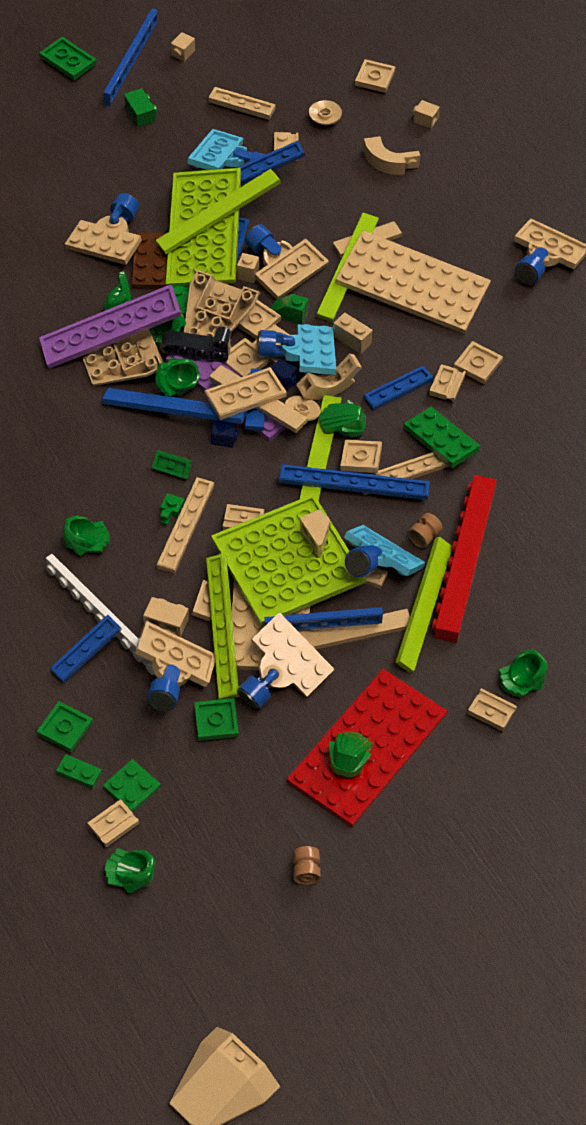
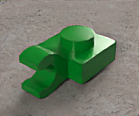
[160,493,185,525]

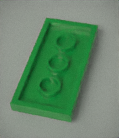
[404,407,480,468]

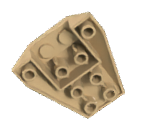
[184,270,260,337]
[83,329,164,386]
[169,1027,280,1125]

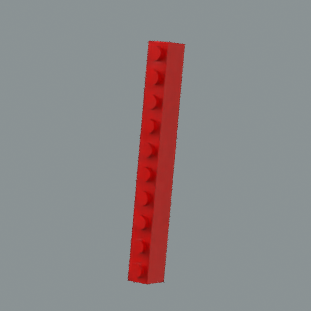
[432,475,497,643]

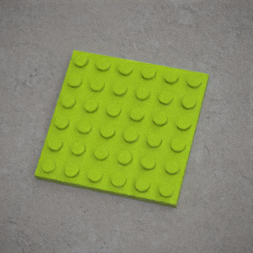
[211,494,366,626]

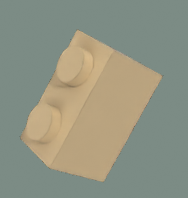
[333,313,373,354]
[143,597,189,637]

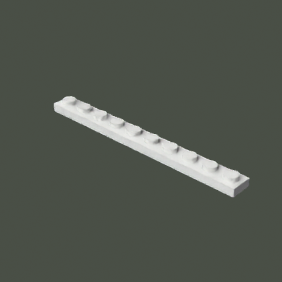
[46,554,154,675]

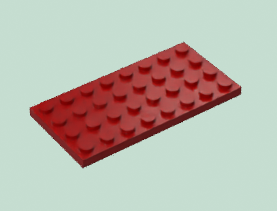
[287,669,448,828]

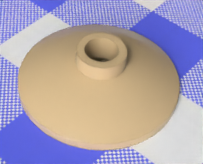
[309,100,342,125]
[285,396,320,421]

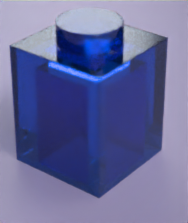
[271,358,299,391]
[211,420,239,448]

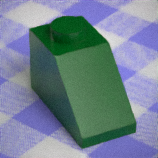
[271,294,309,325]

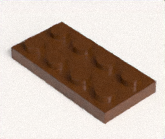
[132,232,168,289]

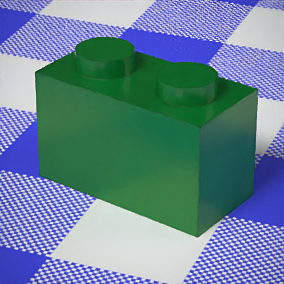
[124,88,157,127]

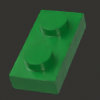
[152,450,193,479]
[56,754,102,789]

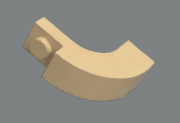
[363,136,420,175]
[297,353,362,400]

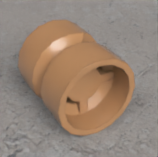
[407,513,443,548]
[293,846,321,885]

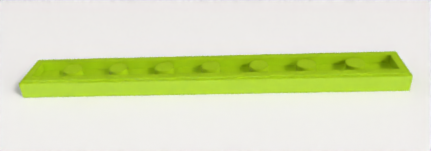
[156,169,281,254]
[316,213,379,323]
[299,395,342,501]
[395,536,453,673]
[206,553,239,700]

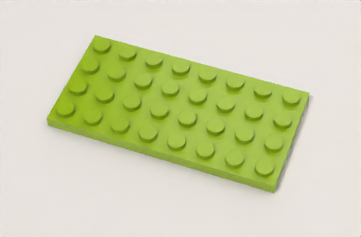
[166,168,241,287]

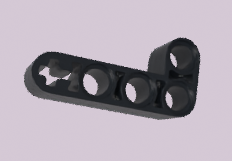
[159,326,232,362]

